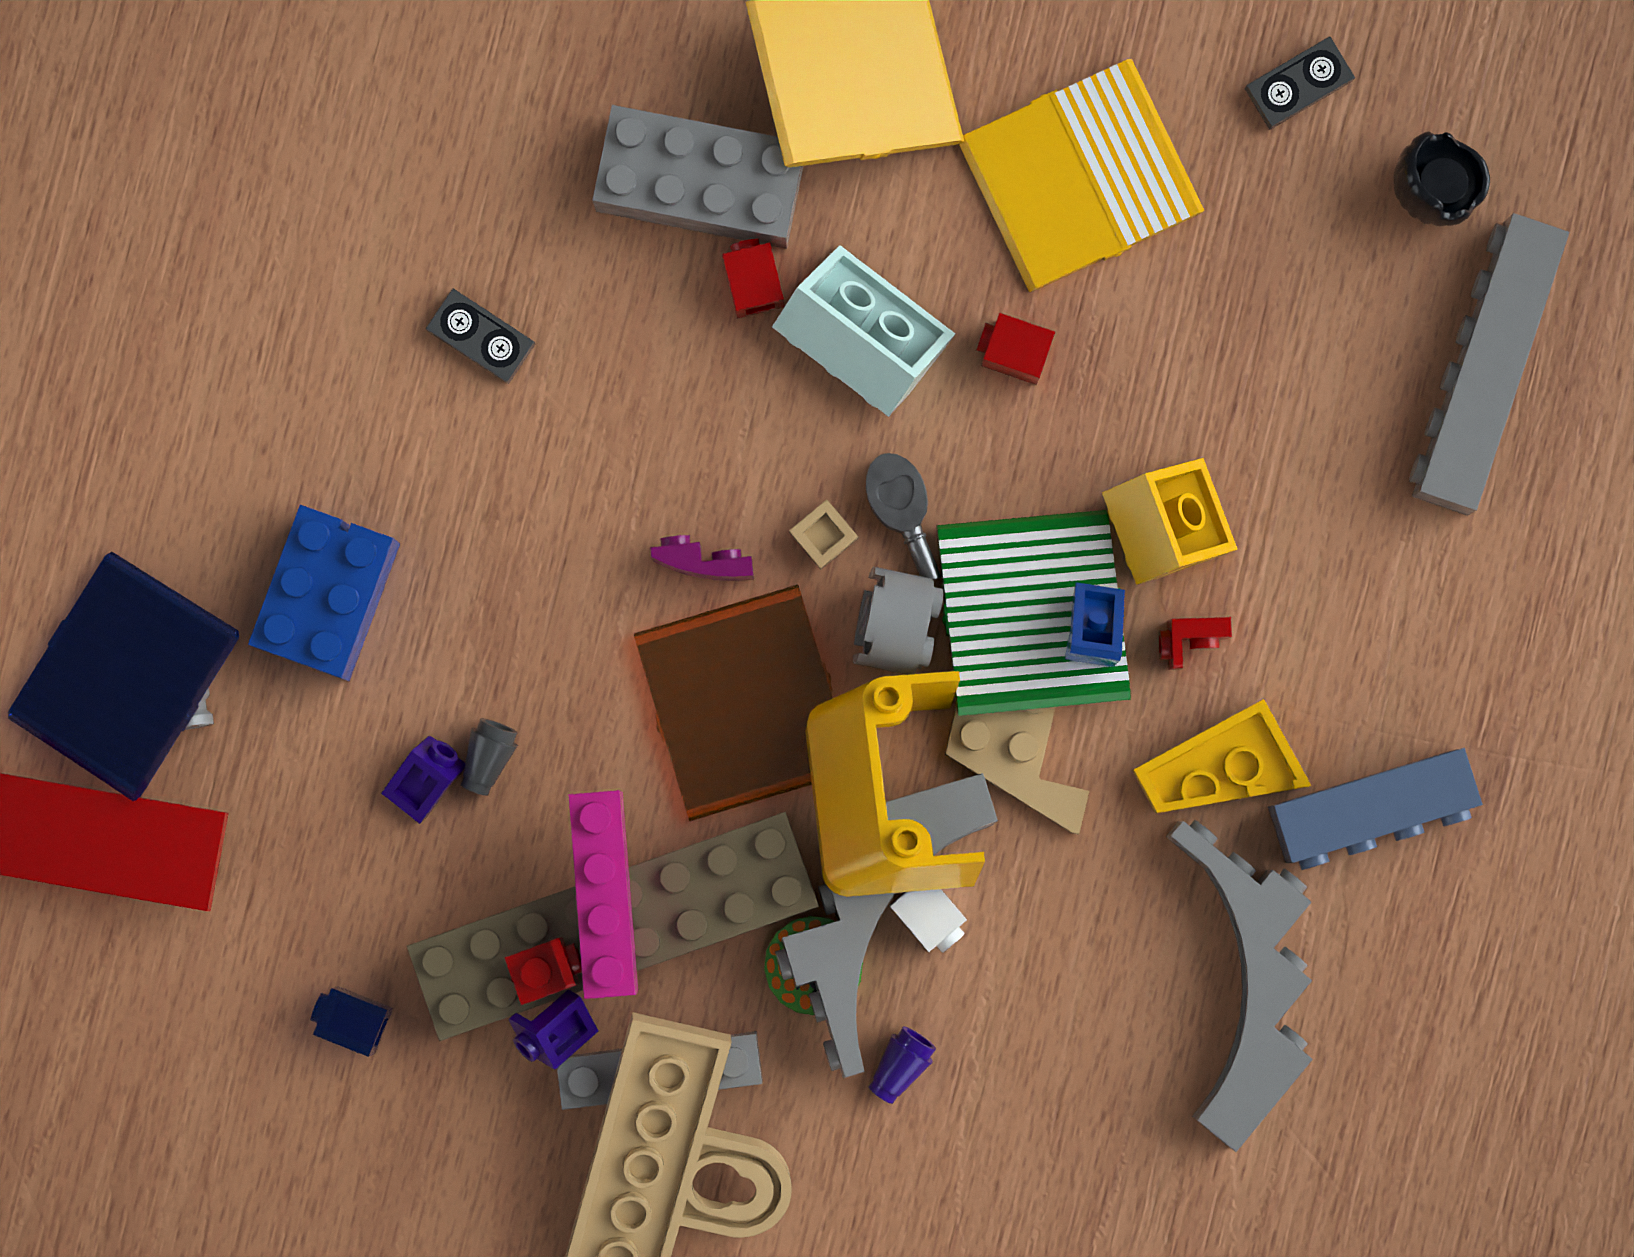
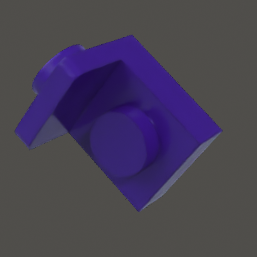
[381,736,465,824]
[508,989,599,1070]

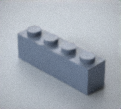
[1268,748,1483,870]

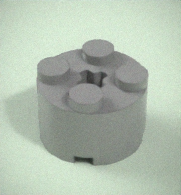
[853,567,943,675]

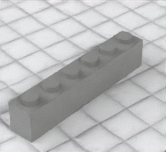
[1409,213,1570,516]

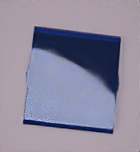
[8,552,239,802]

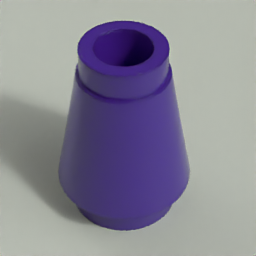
[868,1026,936,1104]

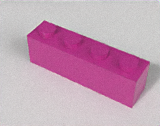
[568,790,638,999]

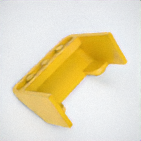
[805,671,985,897]

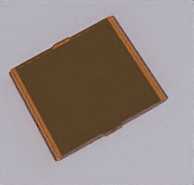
[634,584,833,821]

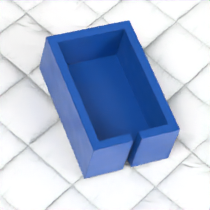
[248,505,400,682]

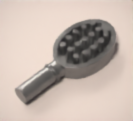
[866,453,941,581]

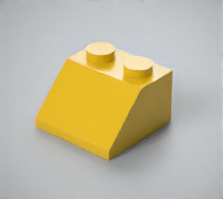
[1102,458,1237,585]

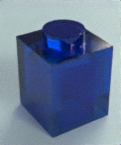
[310,986,393,1057]

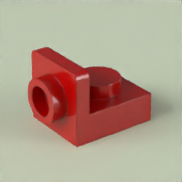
[1158,617,1232,670]
[504,936,582,1005]

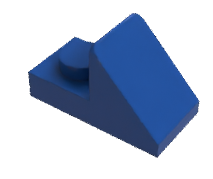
[1065,582,1125,667]

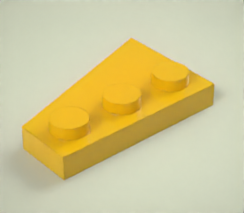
[1132,699,1312,813]

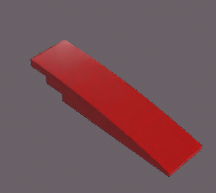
[0,773,229,911]

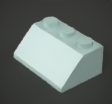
[772,245,955,417]

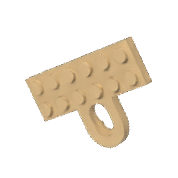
[565,1012,792,1257]

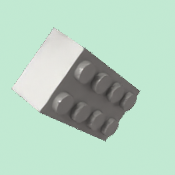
[592,105,803,249]

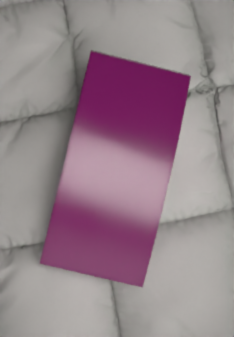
[650,535,754,581]

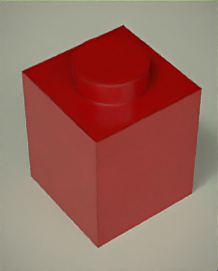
[722,239,785,319]
[976,313,1055,385]

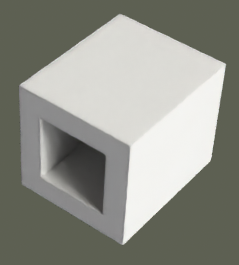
[890,889,967,953]

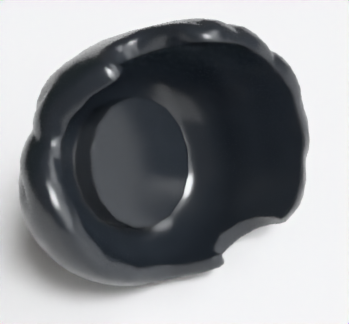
[1394,132,1490,226]

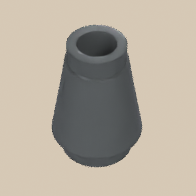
[461,718,518,796]

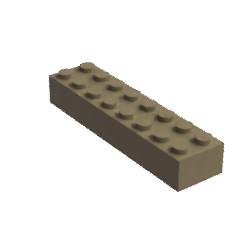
[407,812,819,1041]

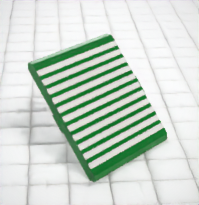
[936,510,1131,716]

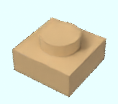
[789,500,859,570]

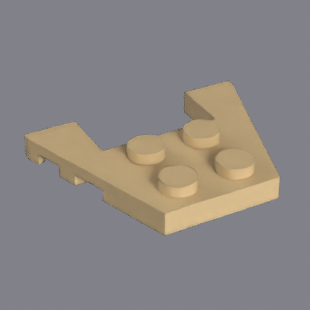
[945,706,1089,834]

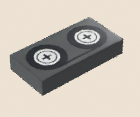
[1245,36,1355,130]
[426,288,536,384]

